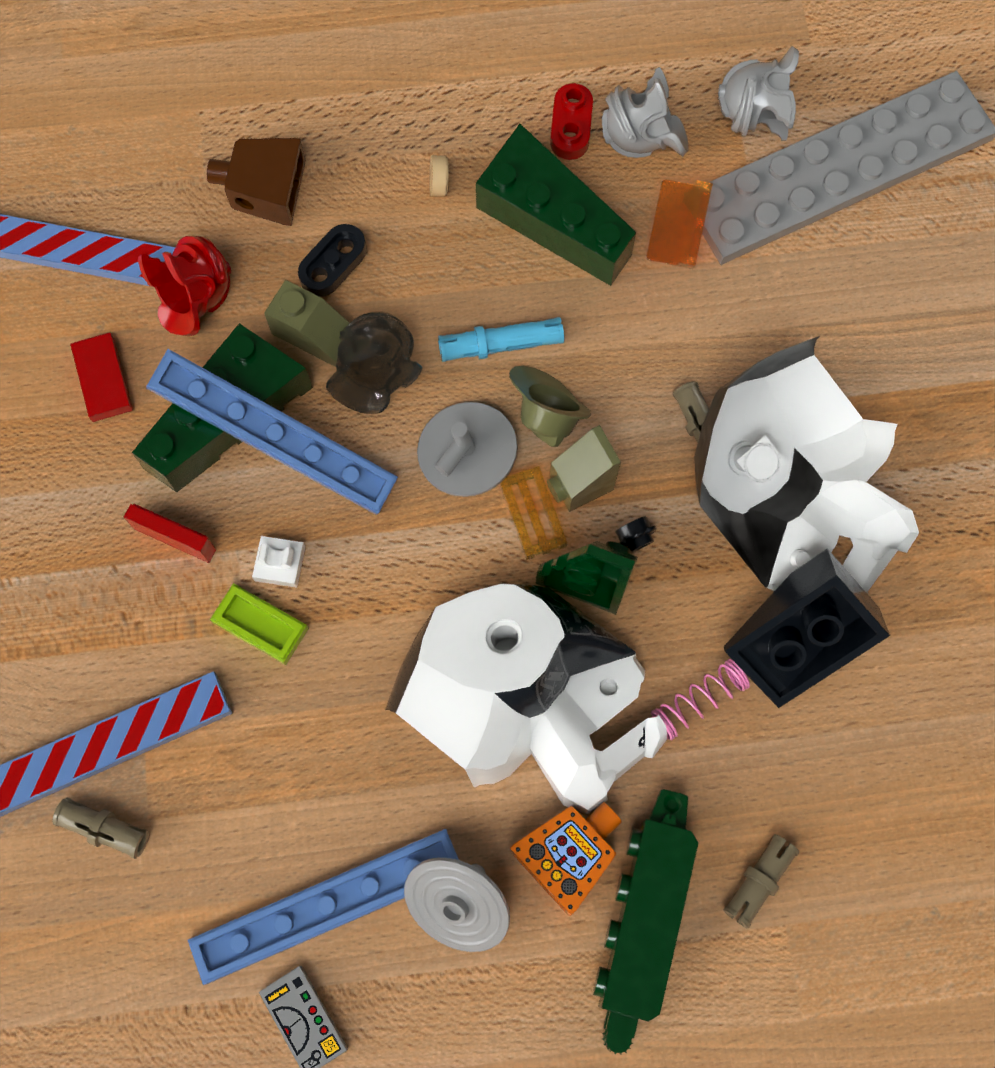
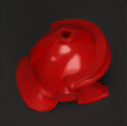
[138,236,232,336]

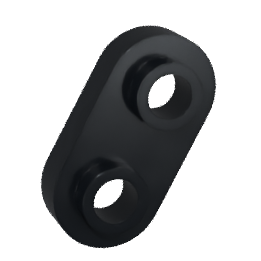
[298,224,366,297]

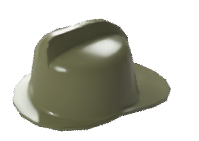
[509,366,591,447]

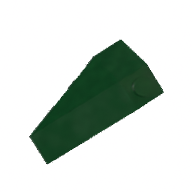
[536,541,638,615]

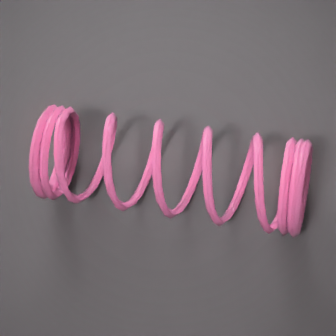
[651,659,750,740]

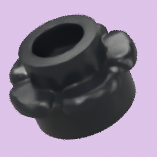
[615,516,657,553]

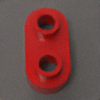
[550,83,593,160]

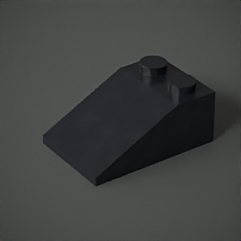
[724,548,890,708]

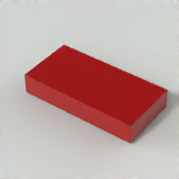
[70,332,133,422]
[123,504,216,563]

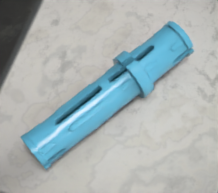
[438,317,564,362]

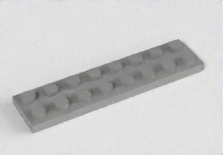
[683,71,995,265]

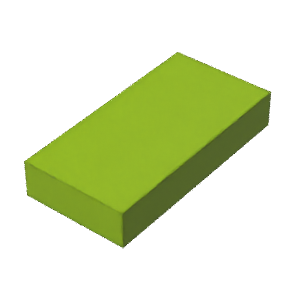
[210,583,309,665]

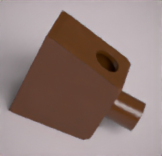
[207,138,306,226]

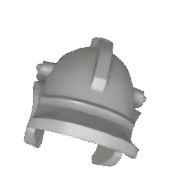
[718,46,799,141]
[602,67,689,158]

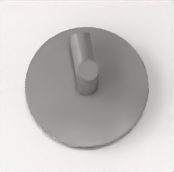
[417,402,517,497]
[404,858,510,952]

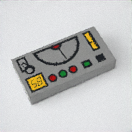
[259,966,348,1068]

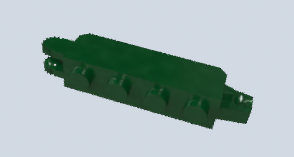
[593,789,698,1055]

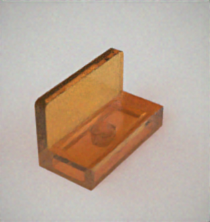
[646,179,713,269]

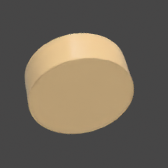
[429,155,449,197]

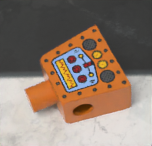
[509,802,622,916]

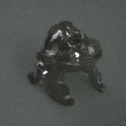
[326,312,422,414]

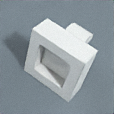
[252,536,305,588]

